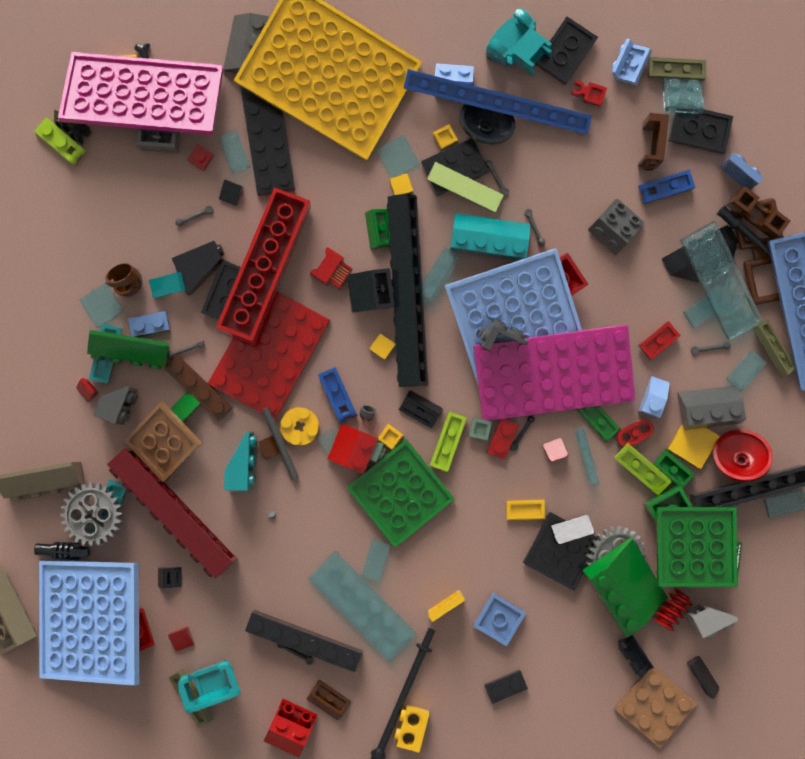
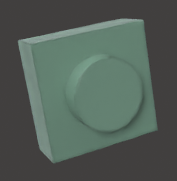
[469,418,492,441]
[370,442,385,462]

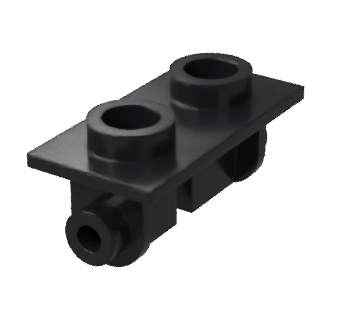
[54,110,92,145]
[618,635,654,677]

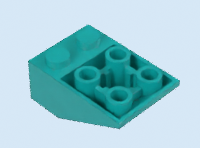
[224,432,257,491]

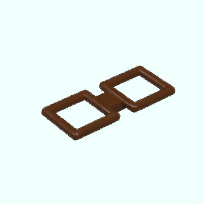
[731,198,783,305]

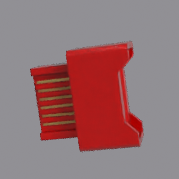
[310,247,353,289]

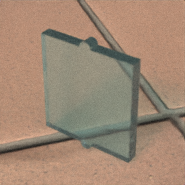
[377,135,420,178]
[79,283,124,328]

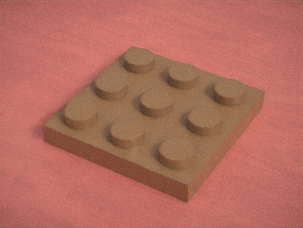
[124,401,202,482]
[614,667,697,748]

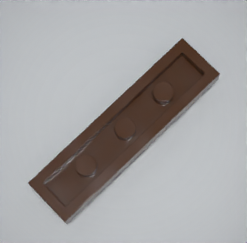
[164,354,233,421]

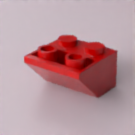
[264,699,318,758]

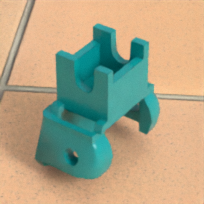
[485,8,552,77]
[178,659,241,714]

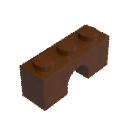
[726,186,791,239]

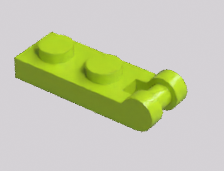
[34,117,87,166]

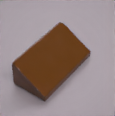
[306,680,351,720]

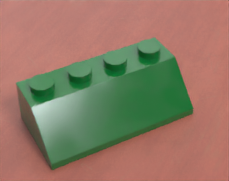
[87,330,169,370]

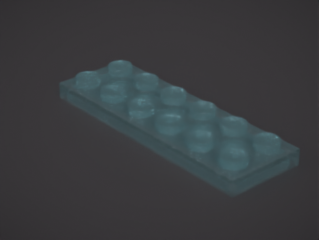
[680,221,763,340]
[308,551,417,661]

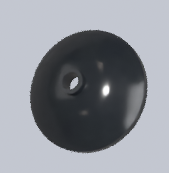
[459,104,515,145]

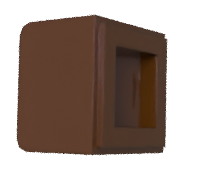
[258,436,280,459]

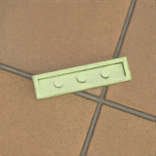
[427,162,504,212]

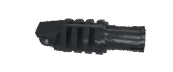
[34,542,90,560]

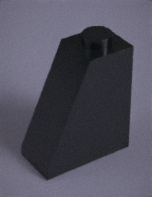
[172,241,225,296]

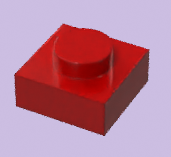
[187,144,214,171]

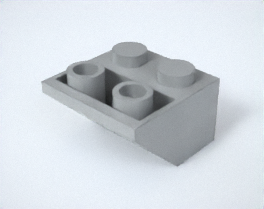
[684,603,739,639]

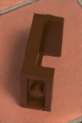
[638,113,669,171]

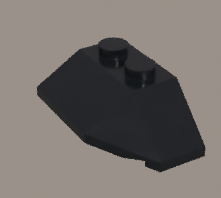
[662,224,738,283]

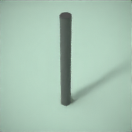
[262,407,299,480]

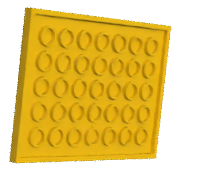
[233,0,422,161]

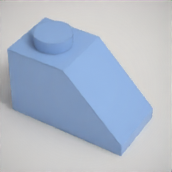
[638,376,670,418]

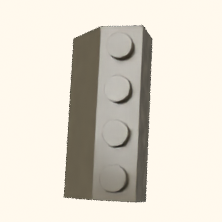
[0,462,85,501]
[0,567,37,655]

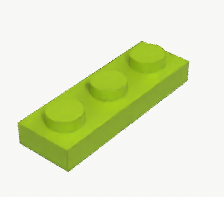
[430,411,467,472]
[615,443,671,495]

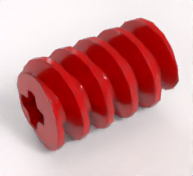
[652,587,693,632]

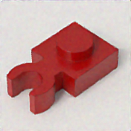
[571,81,607,107]

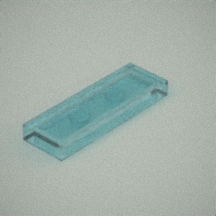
[575,427,600,485]

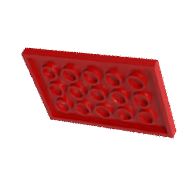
[207,291,330,420]

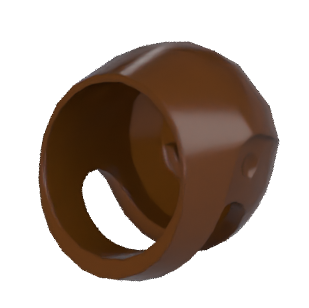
[105,263,143,297]

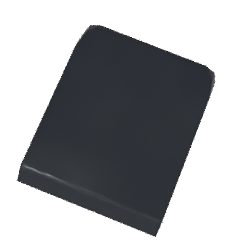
[219,179,243,206]
[158,567,181,588]

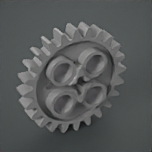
[60,483,124,546]
[586,526,648,566]

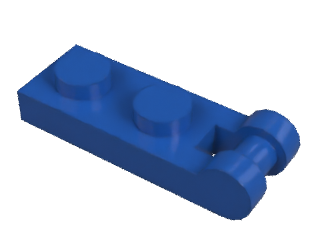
[638,170,695,204]
[318,367,357,424]

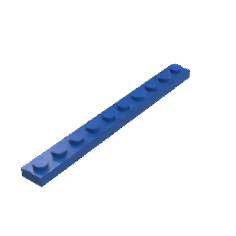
[403,69,592,134]

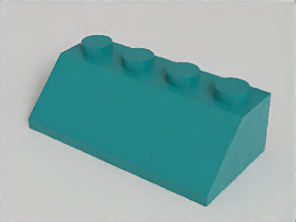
[449,213,530,261]

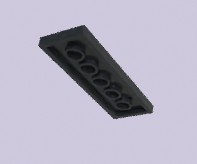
[240,86,295,196]

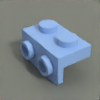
[612,39,652,86]
[435,64,474,85]

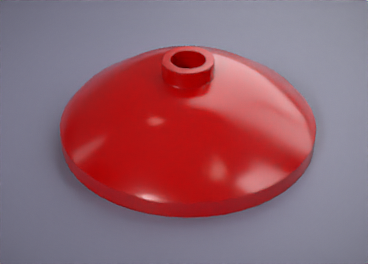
[713,429,773,482]

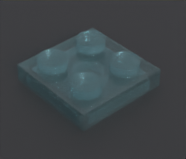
[662,78,704,114]

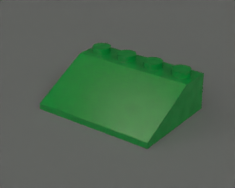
[583,538,668,638]

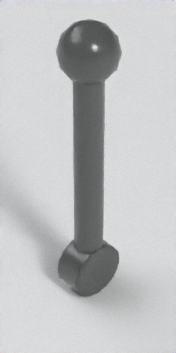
[485,160,509,196]
[176,206,213,226]
[525,209,545,246]
[167,341,205,359]
[691,342,731,354]

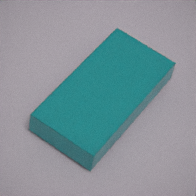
[149,272,186,299]

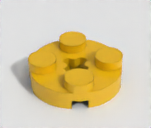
[280,407,319,446]

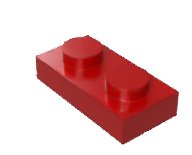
[638,321,681,360]
[486,419,519,460]

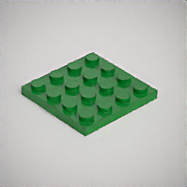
[347,439,455,548]
[656,507,738,587]

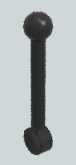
[510,416,535,451]
[277,643,314,665]

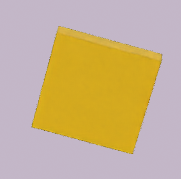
[667,424,720,469]
[428,590,465,622]

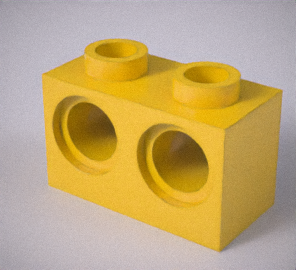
[394,705,429,753]

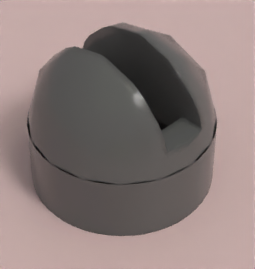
[360,405,376,421]

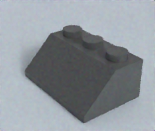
[223,13,269,74]
[677,386,746,430]

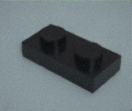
[484,670,528,704]

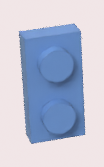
[128,311,170,337]

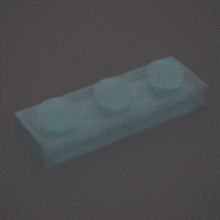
[422,247,461,305]

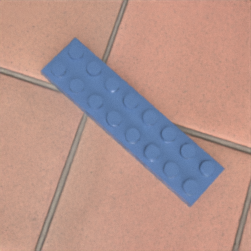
[767,232,805,391]

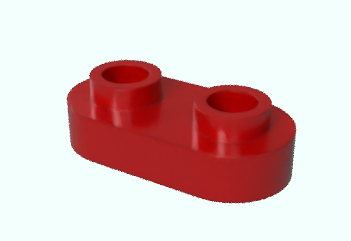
[616,419,654,447]

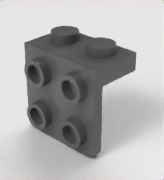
[588,199,644,255]
[478,319,529,350]

